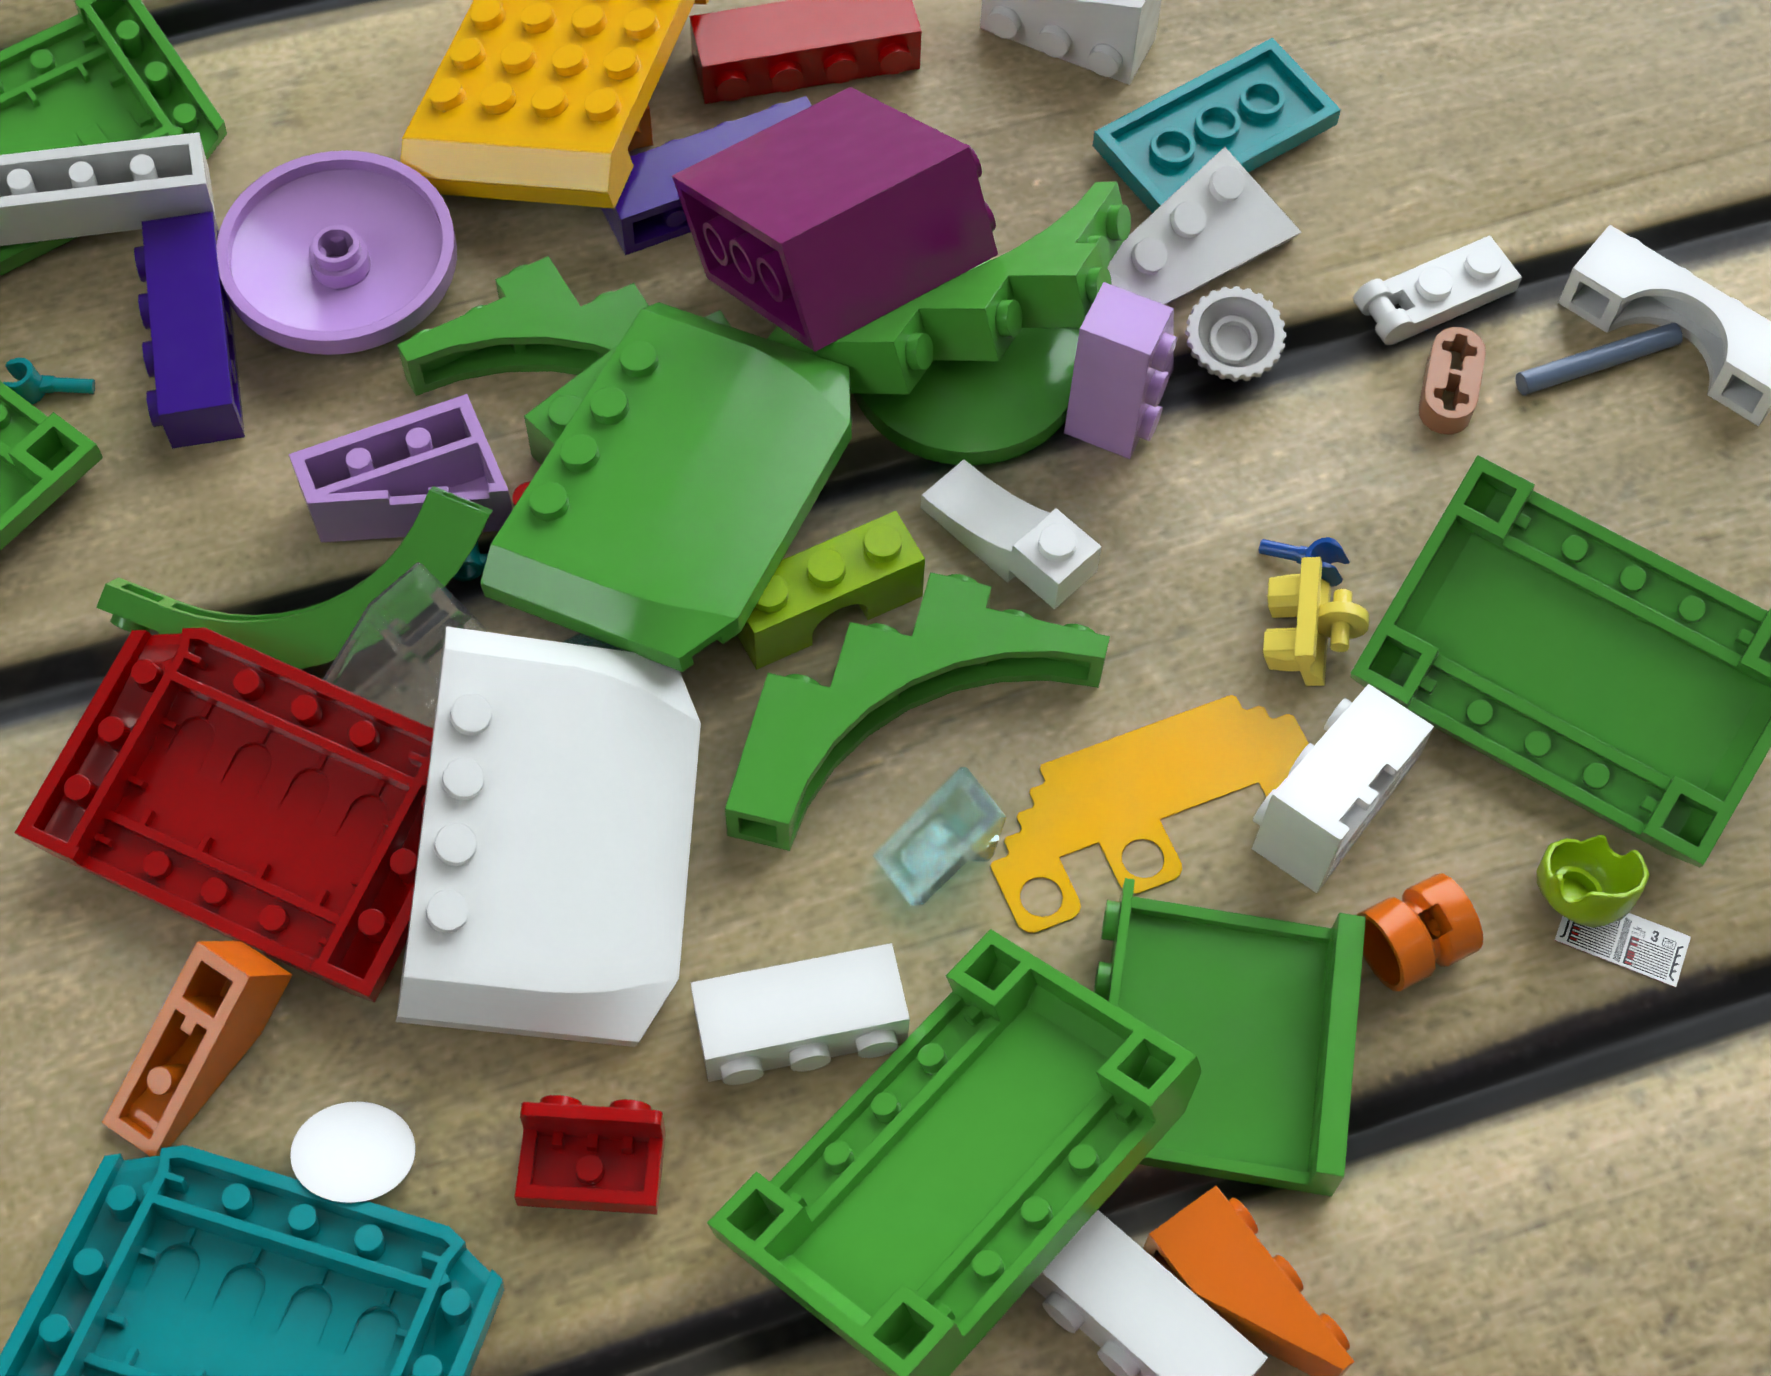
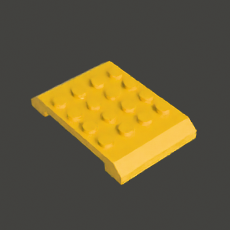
[400,0,709,209]

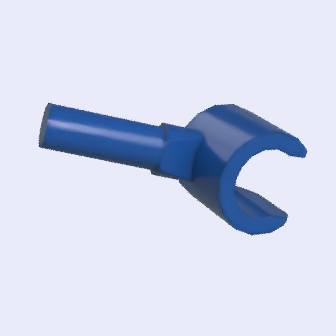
[1259,537,1350,587]

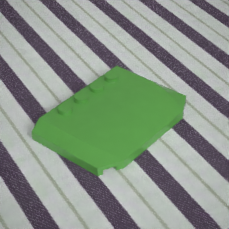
[0,0,227,276]
[480,302,852,672]

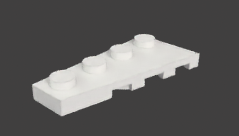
[1107,147,1301,305]

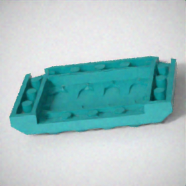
[0,1145,505,1376]

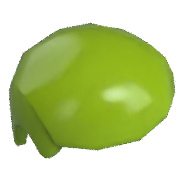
[1536,835,1650,928]

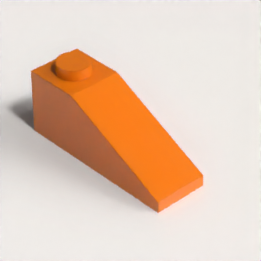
[102,941,293,1157]

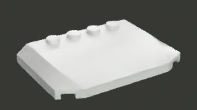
[396,626,701,1047]

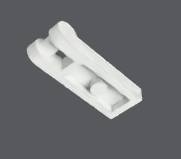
[1353,236,1522,345]

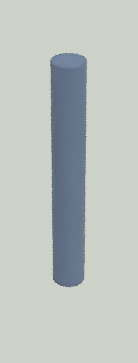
[1515,322,1683,395]

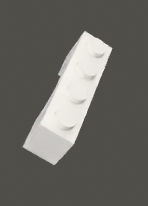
[1558,225,1771,426]

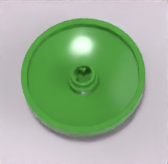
[853,260,1079,465]

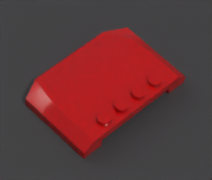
[14,627,433,1003]

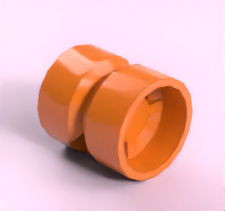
[1357,873,1483,991]

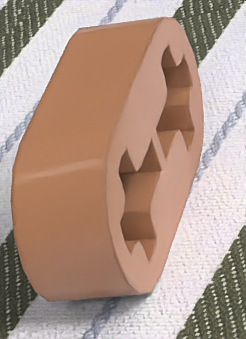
[1419,327,1486,435]

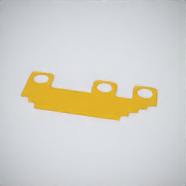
[990,695,1309,933]

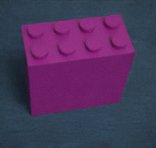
[672,87,998,352]

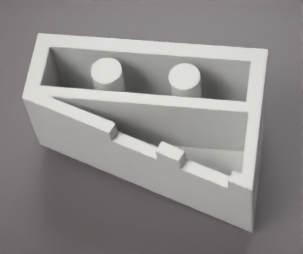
[980,0,1162,85]
[1252,684,1434,893]

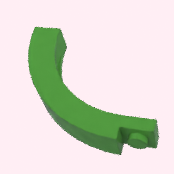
[96,486,493,669]

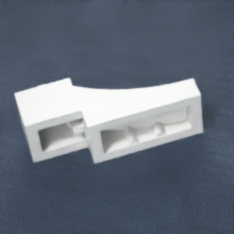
[921,459,1102,609]

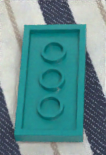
[1092,37,1341,213]

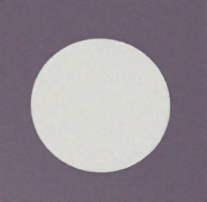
[290,1102,415,1203]

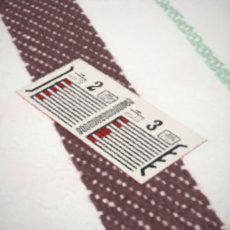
[1555,913,1691,988]

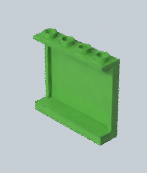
[1094,878,1366,1197]

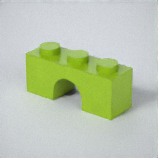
[737,511,925,670]

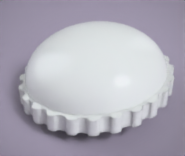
[1185,286,1286,382]

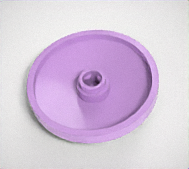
[216,151,457,355]

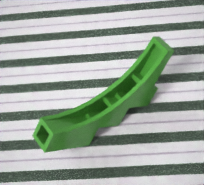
[767,181,1131,394]
[397,256,731,396]
[725,572,1110,851]

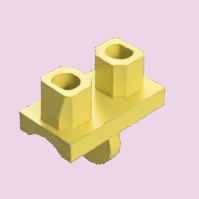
[1263,557,1369,686]

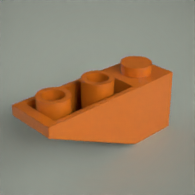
[1143,1185,1354,1376]

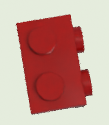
[514,1095,666,1215]

